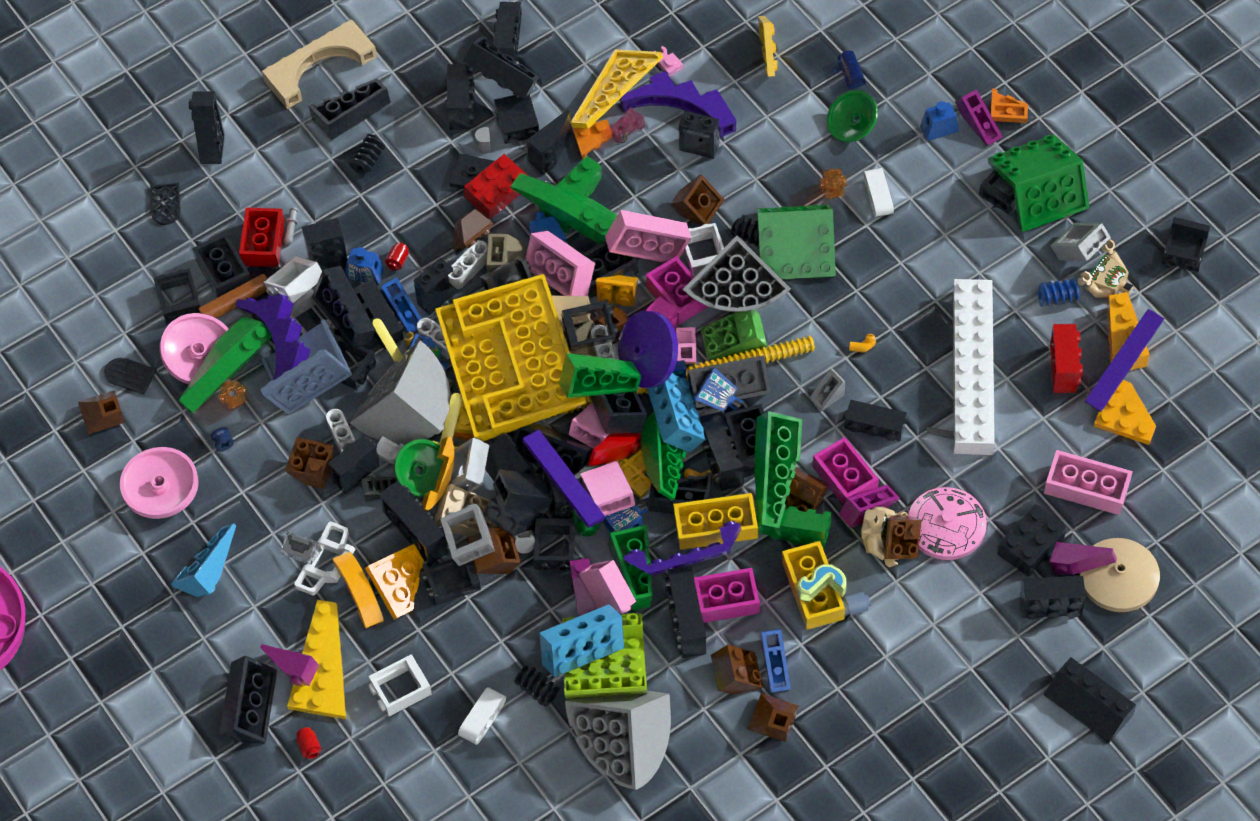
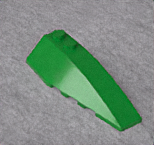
[510,173,617,245]
[179,316,272,414]
[755,411,802,529]
[641,412,686,500]

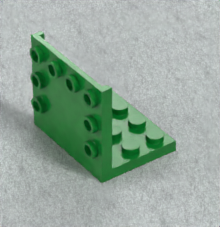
[988,135,1090,232]
[755,205,836,279]

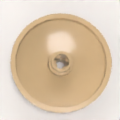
[1079,538,1160,612]

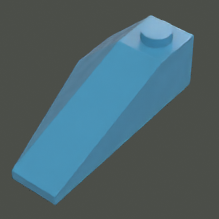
[171,523,236,597]

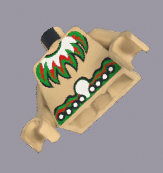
[1078,240,1134,298]
[861,507,908,567]

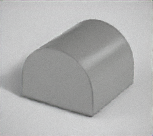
[475,127,491,153]
[514,530,535,554]

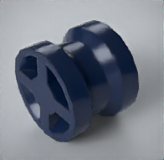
[211,427,234,451]

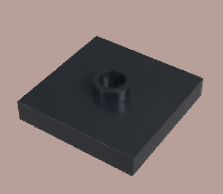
[449,154,494,189]

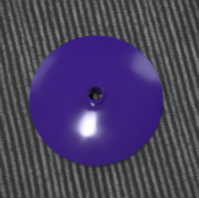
[618,311,678,388]

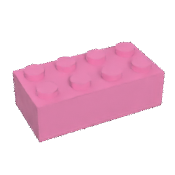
[605,210,691,263]
[525,231,595,296]
[1044,450,1133,515]

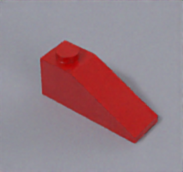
[588,433,641,466]

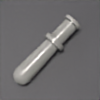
[284,207,299,245]

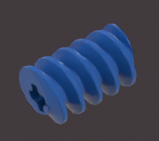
[1038,279,1080,307]

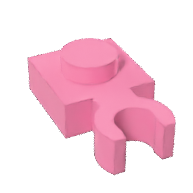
[654,46,683,77]

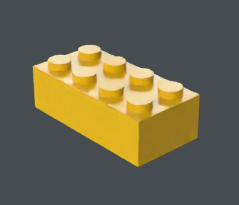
[674,493,758,550]
[782,541,845,630]

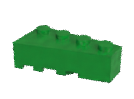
[539,156,602,234]
[559,353,641,398]
[754,501,831,550]
[608,525,652,611]

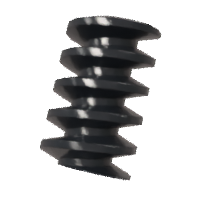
[349,134,386,174]
[730,214,759,247]
[514,665,560,707]

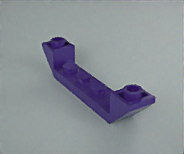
[624,521,741,576]

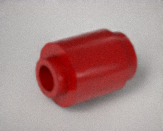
[385,242,409,271]
[296,727,322,759]

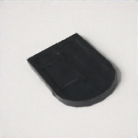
[104,358,157,395]

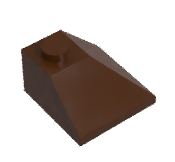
[670,174,725,225]

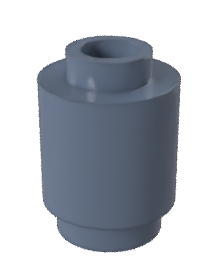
[842,592,871,616]

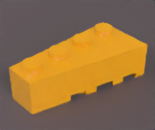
[1107,292,1150,370]

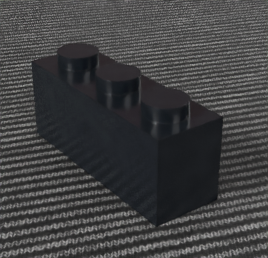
[844,400,907,441]

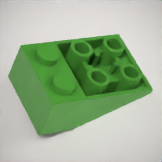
[700,310,767,361]

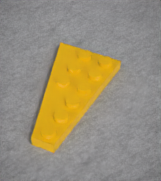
[570,49,663,129]
[287,600,347,720]

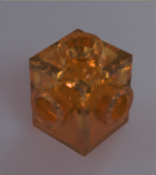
[819,169,847,199]
[218,380,247,411]

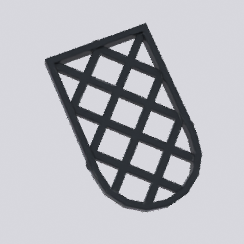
[150,182,181,225]

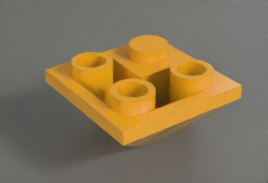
[596,275,638,306]

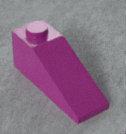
[955,89,1003,146]
[839,485,899,528]
[1050,542,1117,575]
[570,558,597,617]
[260,644,319,686]

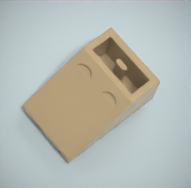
[434,483,497,536]

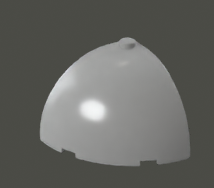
[683,236,791,312]
[350,341,451,445]
[565,691,671,790]

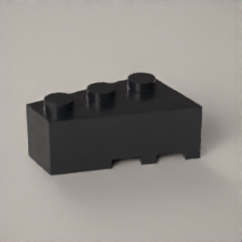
[649,472,712,514]

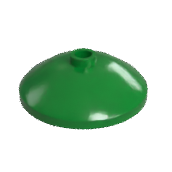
[827,90,878,143]
[394,439,443,497]

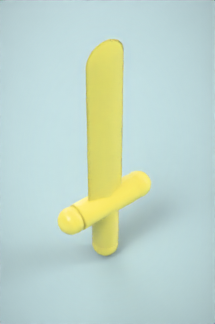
[372,319,403,362]
[432,393,462,449]

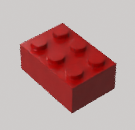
[464,154,528,220]
[239,208,285,267]
[1050,324,1083,393]

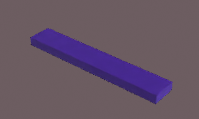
[1085,308,1165,412]
[522,430,605,528]

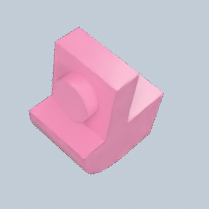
[676,327,696,365]

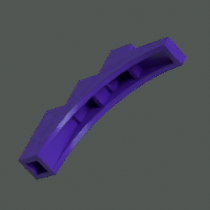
[620,71,736,138]
[236,294,311,381]

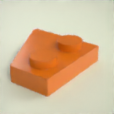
[991,89,1028,123]
[572,119,612,159]

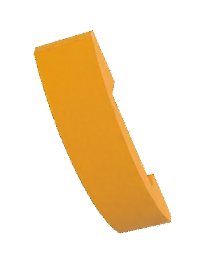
[422,437,454,512]
[332,552,384,629]

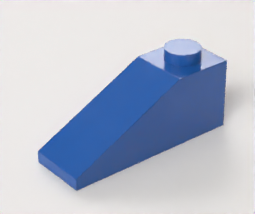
[379,277,422,333]
[759,629,791,692]

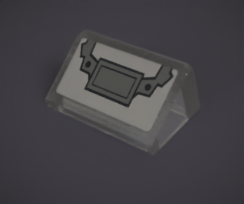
[281,531,322,565]

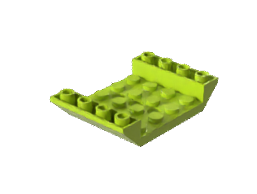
[562,613,647,699]

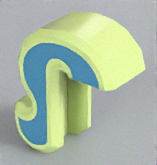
[797,564,846,601]

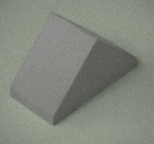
[809,369,845,410]

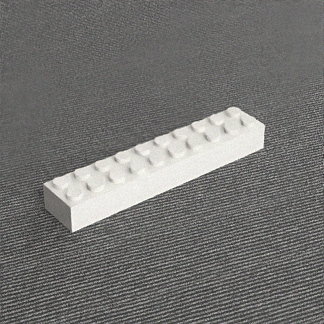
[953,279,994,455]

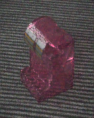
[612,108,645,143]

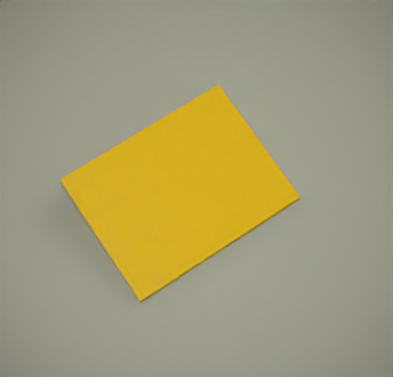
[436,274,586,442]

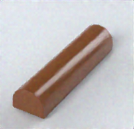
[199,274,267,319]

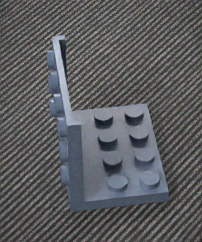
[260,319,352,415]

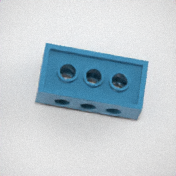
[647,373,706,453]
[539,604,624,677]

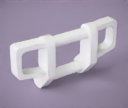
[295,522,355,595]

